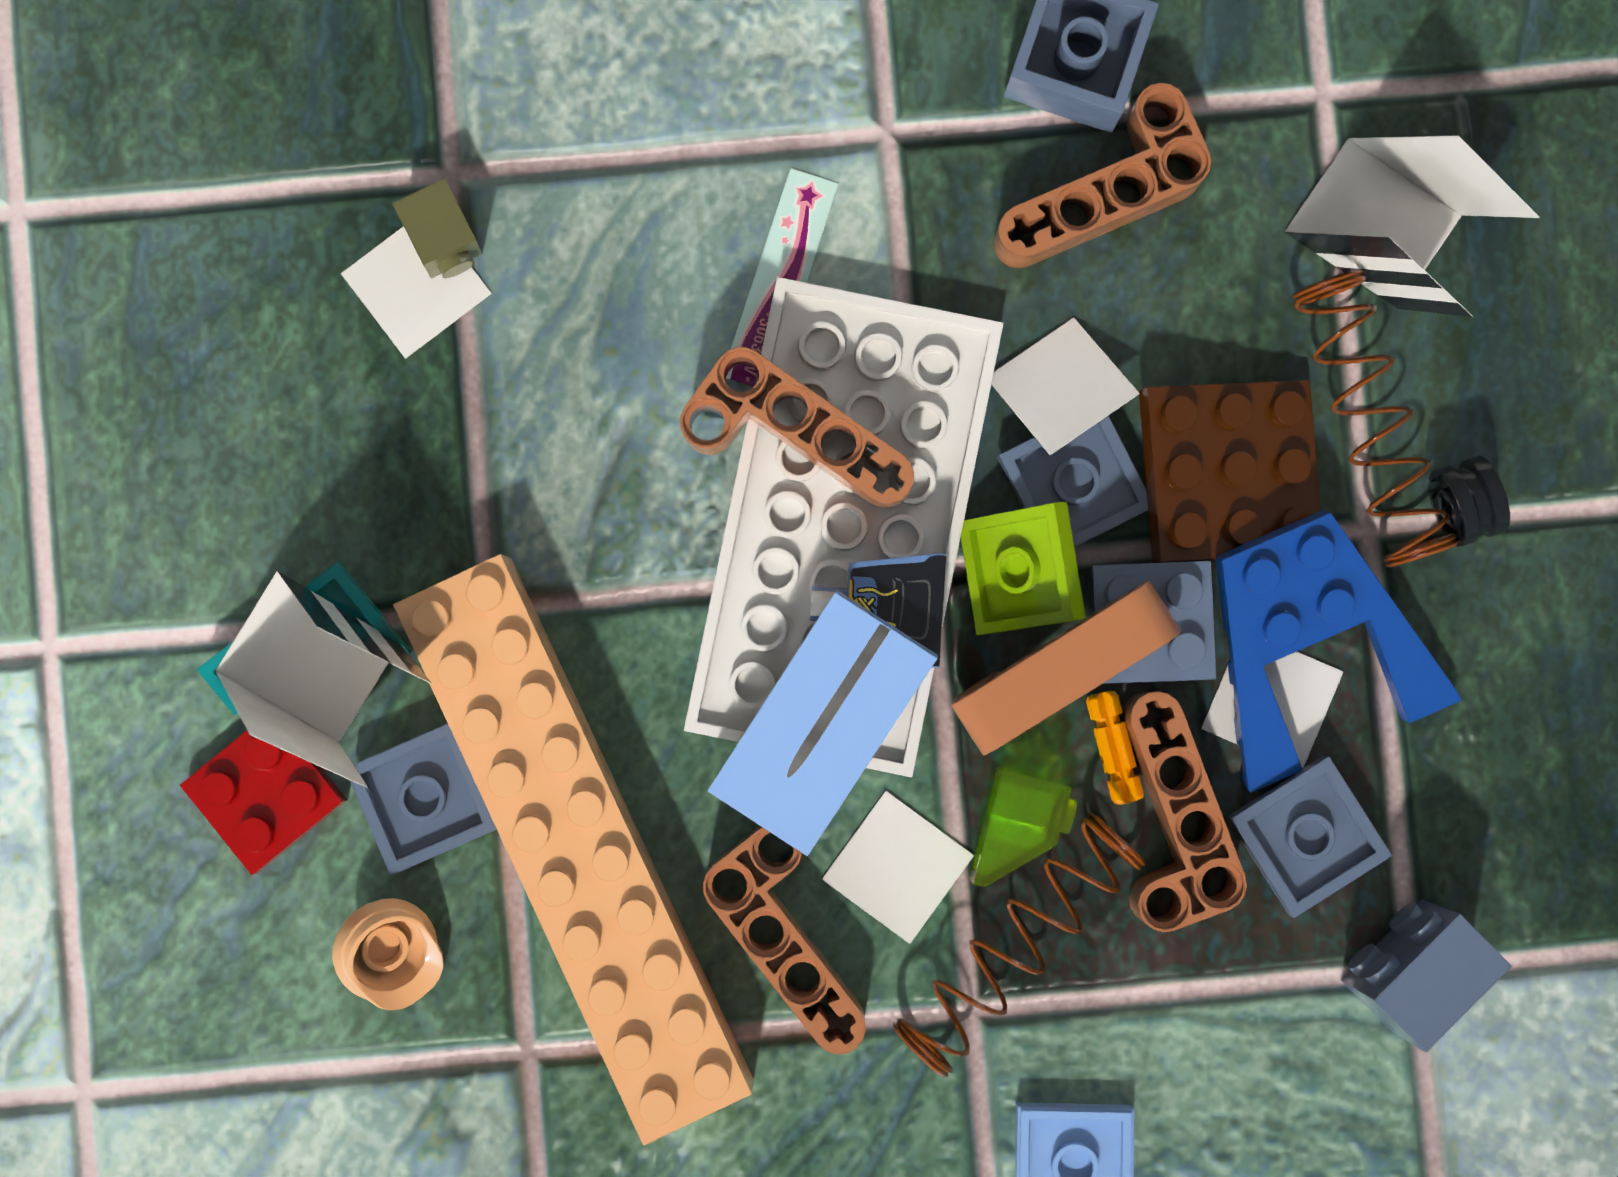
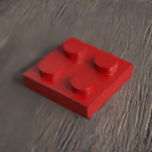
[180,730,347,875]

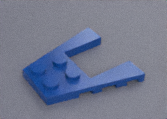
[1215,510,1462,793]

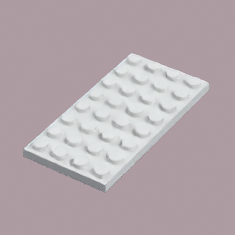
[684,277,1004,777]

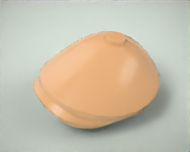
[332,898,444,1011]

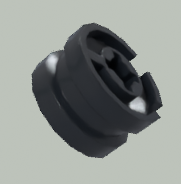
[1428,456,1510,547]

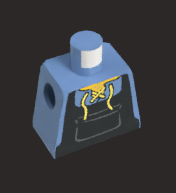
[810,554,946,668]

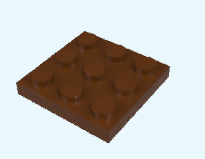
[1139,380,1321,563]

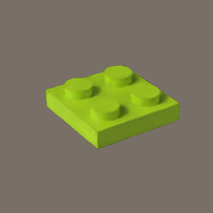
[961,502,1086,635]

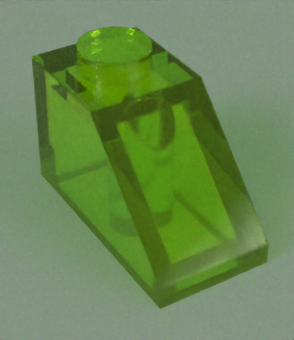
[969,766,1077,887]

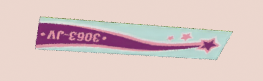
[726,168,839,387]

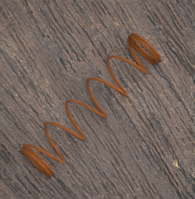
[1292,269,1459,567]
[893,813,1145,1077]

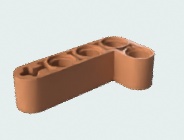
[993,83,1211,268]
[680,347,914,508]
[951,580,1182,756]
[1121,691,1247,932]
[703,826,866,1054]

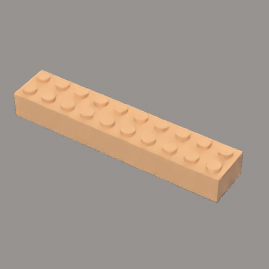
[393,554,754,1146]

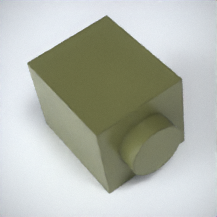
[392,178,482,279]

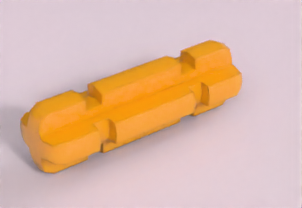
[1086,691,1144,805]

